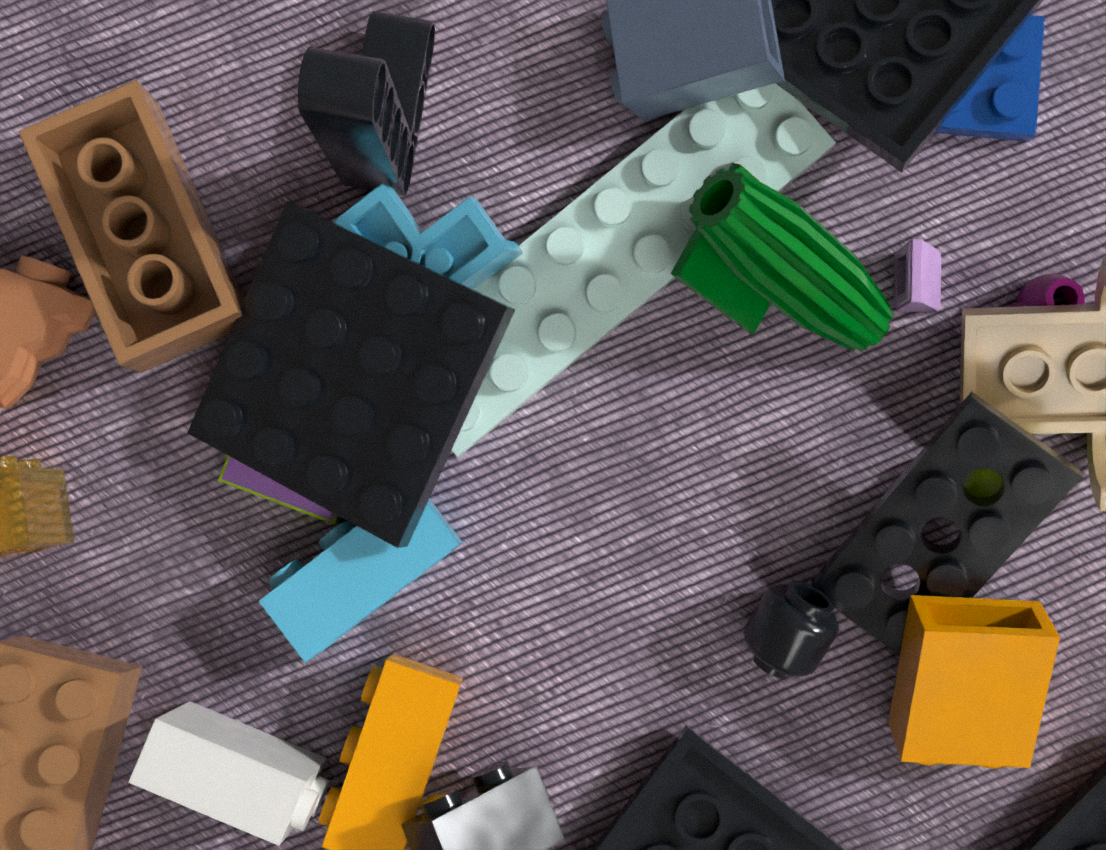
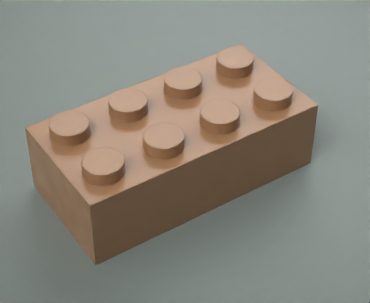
[18,80,244,373]
[0,636,142,850]

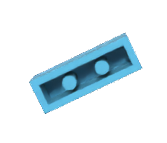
[259,498,463,663]

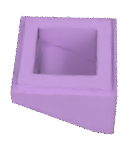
[893,239,942,313]

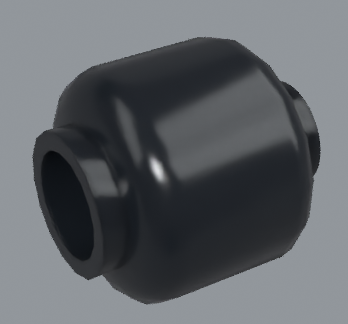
[744,581,839,678]

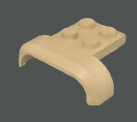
[960,257,1106,511]

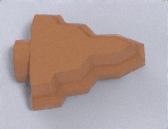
[0,255,96,409]

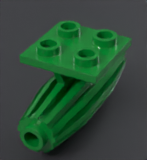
[670,163,893,351]

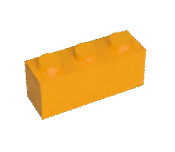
[318,654,463,850]

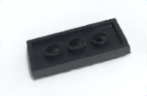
[811,391,1082,656]

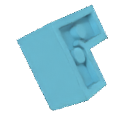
[334,183,523,289]

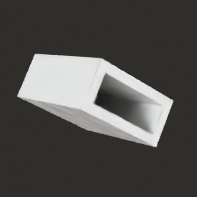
[128,701,330,846]

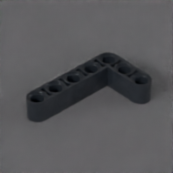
[297,11,435,196]

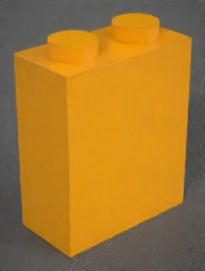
[888,595,1060,769]

